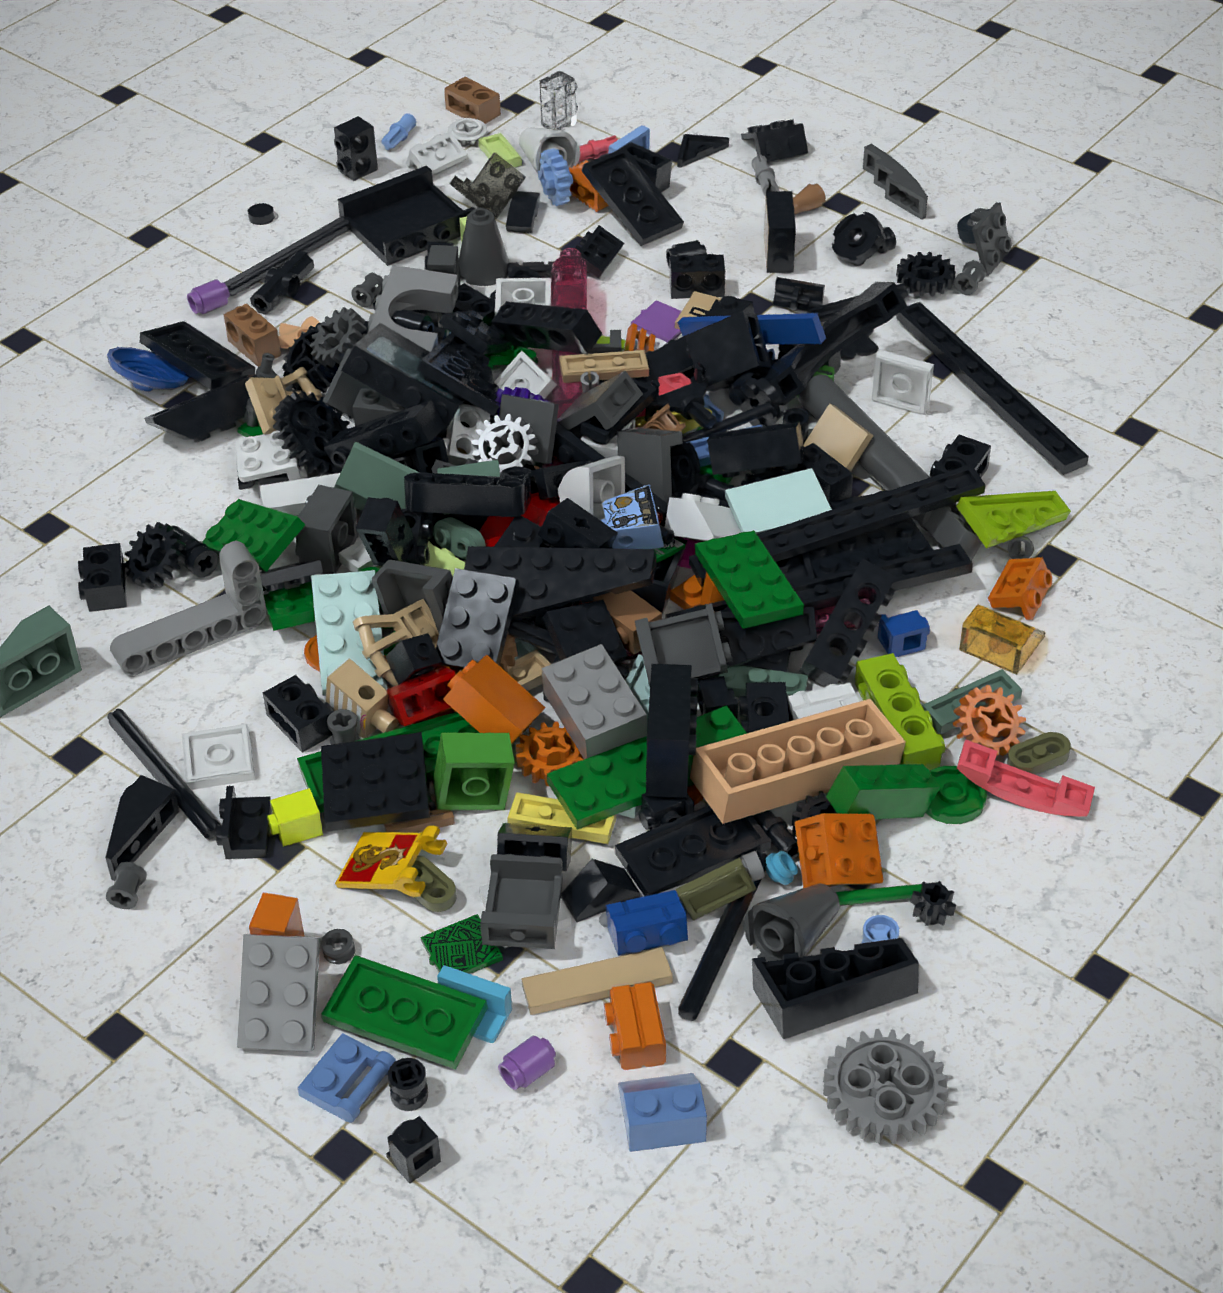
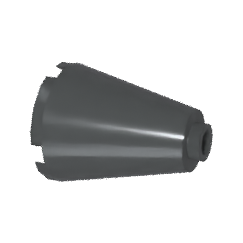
[459,208,510,286]
[744,883,840,962]

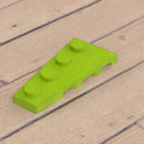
[956,491,1071,549]

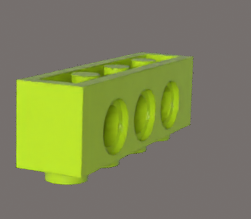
[854,653,945,770]

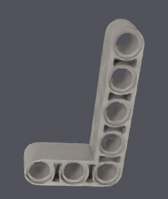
[110,541,267,676]

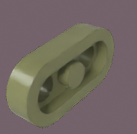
[1007,732,1071,775]
[412,855,457,912]

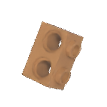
[444,77,501,124]
[223,304,281,367]

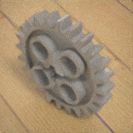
[823,1029,949,1144]

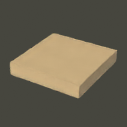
[804,404,873,471]

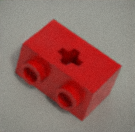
[387,666,455,726]

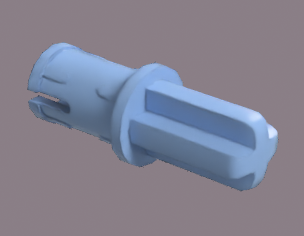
[381,113,416,150]

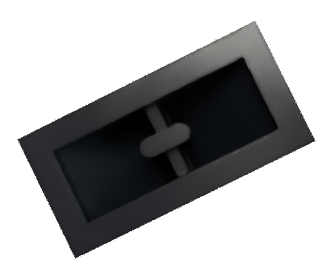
[561,858,640,923]

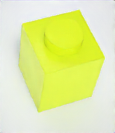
[267,788,323,847]

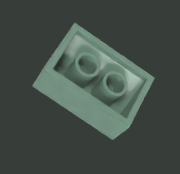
[334,442,418,511]

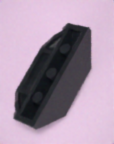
[144,375,257,443]

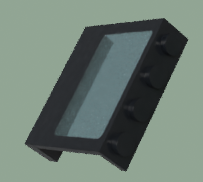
[341,323,466,431]

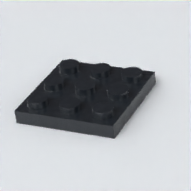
[321,732,430,832]

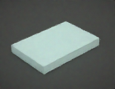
[725,468,832,534]

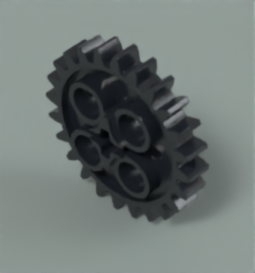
[272,391,350,476]

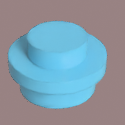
[765,851,798,885]

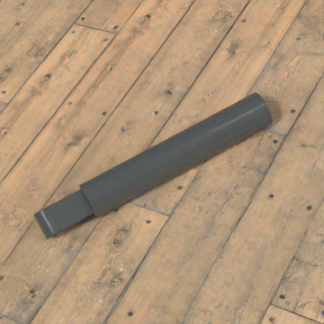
[799,374,983,561]

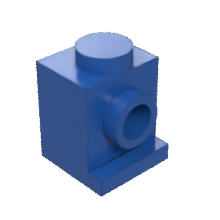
[877,610,930,657]

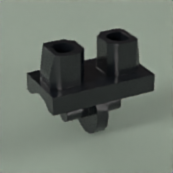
[773,277,825,311]

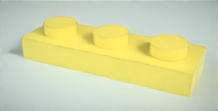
[507,792,616,844]

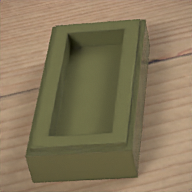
[676,858,757,921]

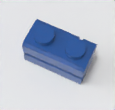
[606,890,688,956]

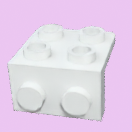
[235,430,309,482]

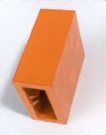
[443,655,546,745]

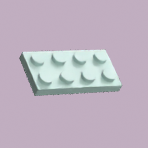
[311,570,387,696]

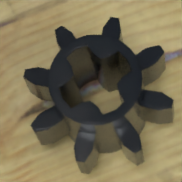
[910,881,956,926]

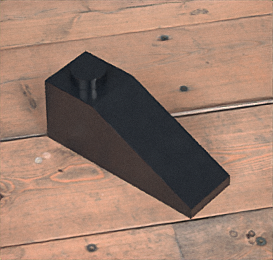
[105,775,180,881]

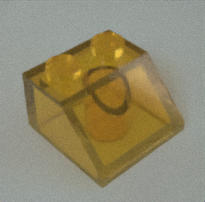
[959,604,1046,675]

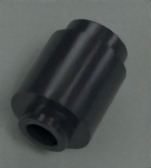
[666,240,707,269]
[391,309,434,333]

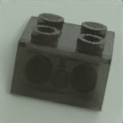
[449,152,526,219]

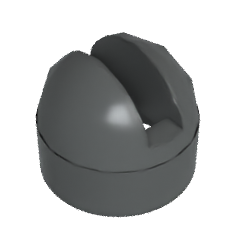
[1008,536,1034,559]

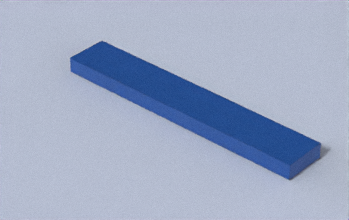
[677,313,826,345]

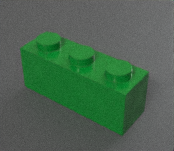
[826,764,941,819]

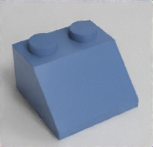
[618,1073,707,1152]

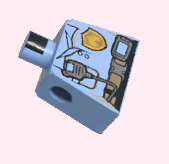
[601,485,664,549]

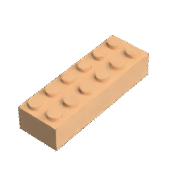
[690,699,906,824]

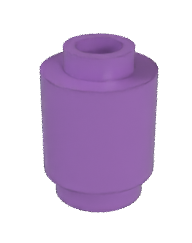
[187,279,230,314]
[498,1036,556,1090]

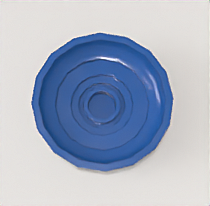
[107,347,189,392]

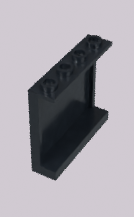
[338,165,475,266]

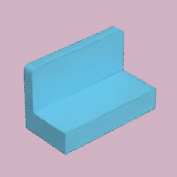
[437,965,512,1043]

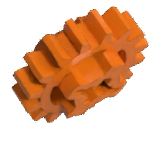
[953,685,1026,756]
[515,721,584,786]

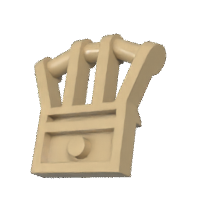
[245,367,323,434]
[353,599,439,686]

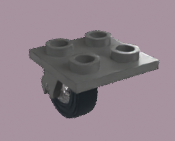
[957,202,1012,276]

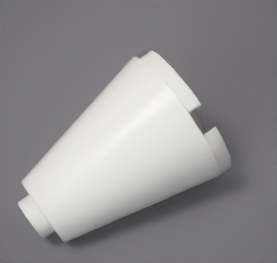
[519,127,580,173]

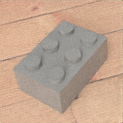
[542,644,647,759]

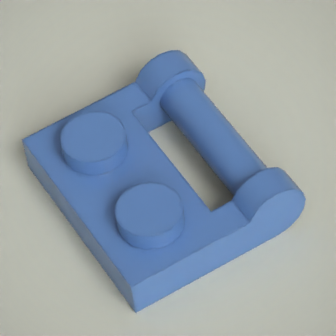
[297,1033,397,1123]

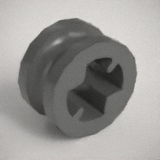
[321,929,355,964]

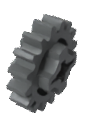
[310,307,366,368]

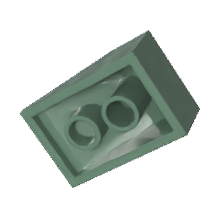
[0,605,82,718]

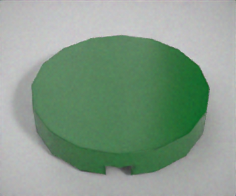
[926,766,987,824]

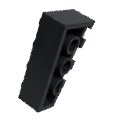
[645,664,698,798]
[752,938,919,1040]

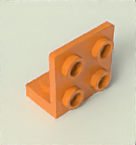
[795,813,884,888]

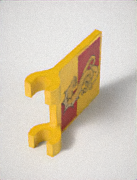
[335,826,448,897]

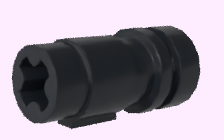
[162,525,218,577]

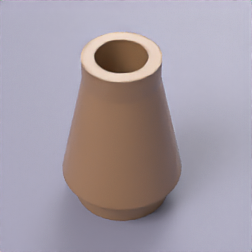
[793,183,826,215]

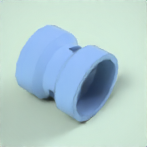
[862,915,899,943]

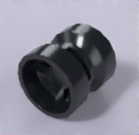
[388,1058,428,1111]

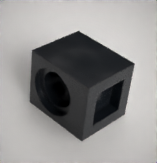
[386,633,442,685]

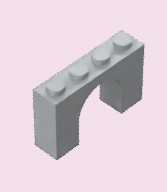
[363,265,458,365]

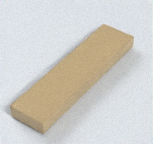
[521,947,673,1015]

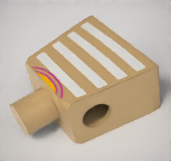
[326,659,398,738]

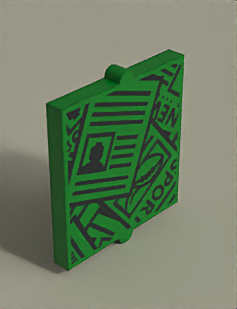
[421,914,503,974]

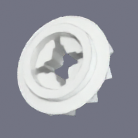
[448,118,487,145]

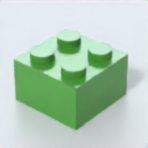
[433,733,515,810]

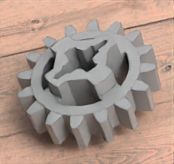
[472,414,538,473]

